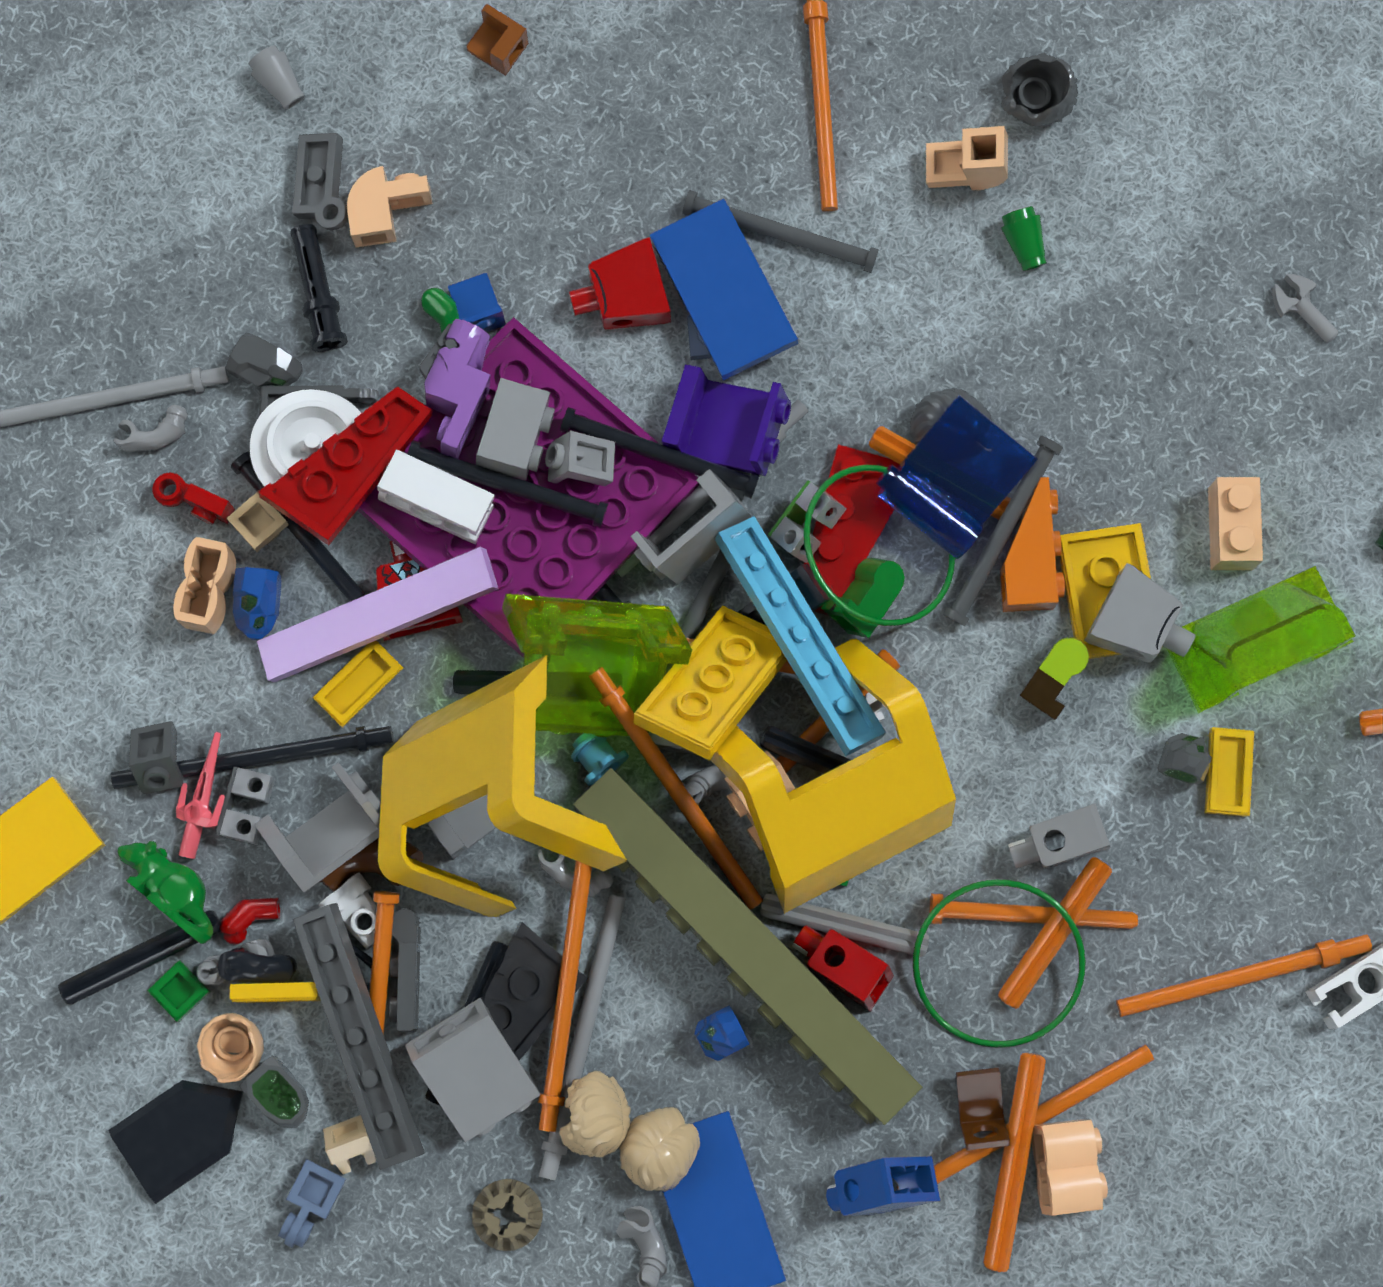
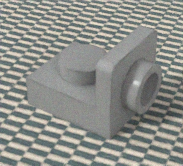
[545,431,615,486]

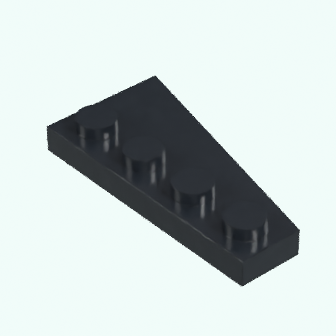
[482,922,587,1061]

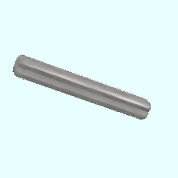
[760,894,929,957]

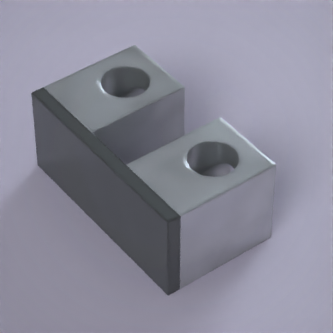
[216,767,275,845]

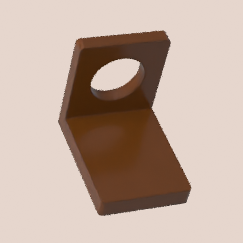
[956,1068,1010,1150]

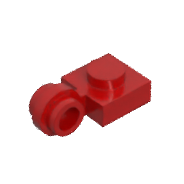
[152,472,235,525]

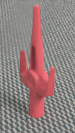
[176,732,225,859]

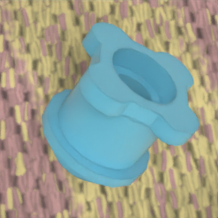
[571,730,629,786]

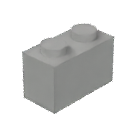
[476,378,555,481]

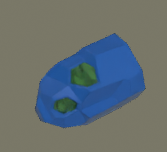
[232,567,282,640]
[694,1005,750,1061]

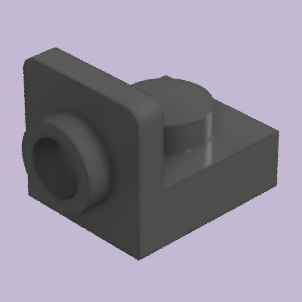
[129,721,183,794]

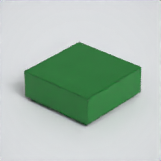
[147,960,211,1022]

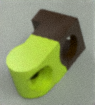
[1020,637,1089,720]

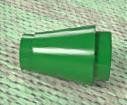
[1001,206,1047,271]

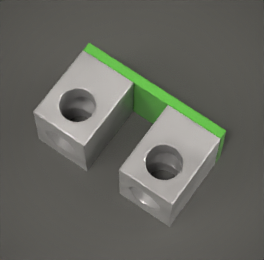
[768,480,847,563]

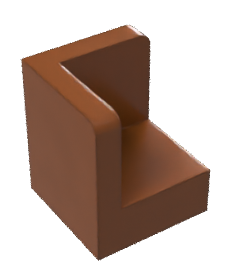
[467,4,529,76]

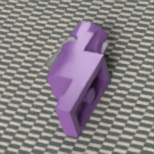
[420,319,491,459]

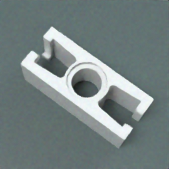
[377,449,494,544]
[1305,943,1383,1029]

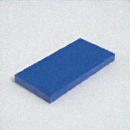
[650,199,799,381]
[663,1111,786,1287]

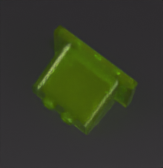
[1166,566,1356,714]
[502,594,692,737]

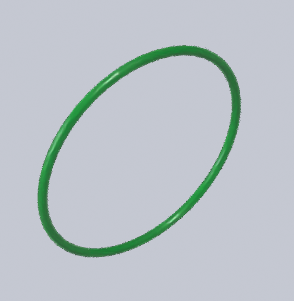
[803,465,955,626]
[913,879,1086,1047]

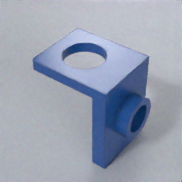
[448,273,506,332]

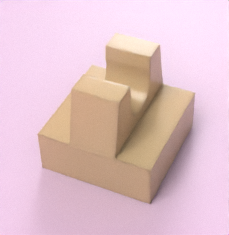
[227,490,289,552]
[323,1115,376,1175]

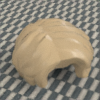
[559,1071,631,1157]
[619,1107,700,1192]

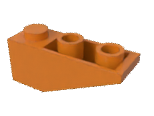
[1000,477,1065,612]

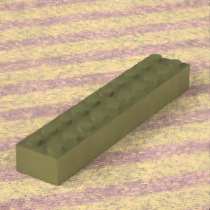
[573,768,923,1125]

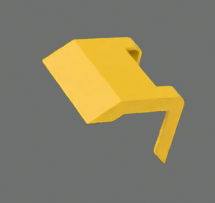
[710,638,956,914]
[378,655,627,917]

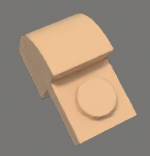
[926,126,1008,190]
[347,166,433,248]

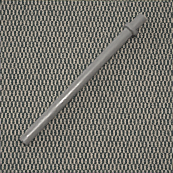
[0,366,229,428]
[539,895,626,1181]

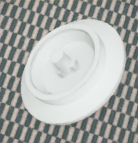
[250,389,361,487]

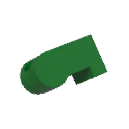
[821,558,905,638]

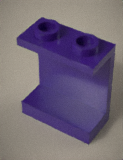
[662,364,791,476]

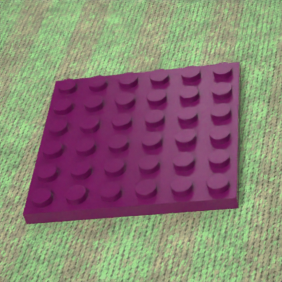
[357,317,699,663]

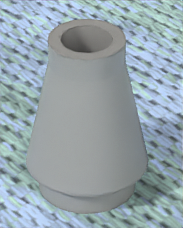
[248,45,305,110]

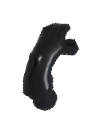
[218,947,297,983]

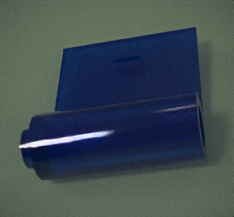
[876,394,1038,559]

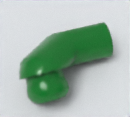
[421,288,459,333]

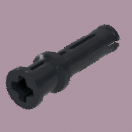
[290,224,348,352]

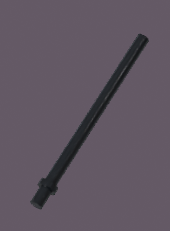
[111,726,394,789]

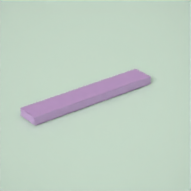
[257,547,499,682]

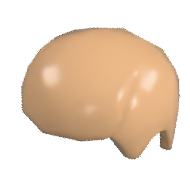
[197,1013,264,1084]

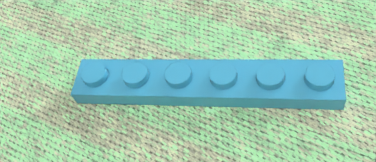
[715,516,886,757]

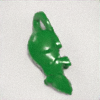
[117,841,213,944]

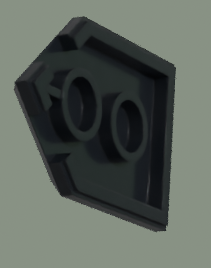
[109,1080,243,1204]

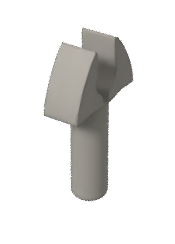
[1272,274,1338,343]

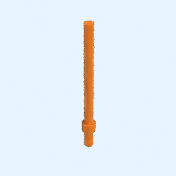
[803,0,838,211]
[1116,934,1372,1017]

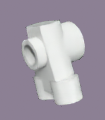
[319,873,377,950]

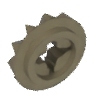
[472,1179,543,1251]

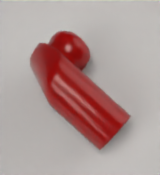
[220,898,280,945]

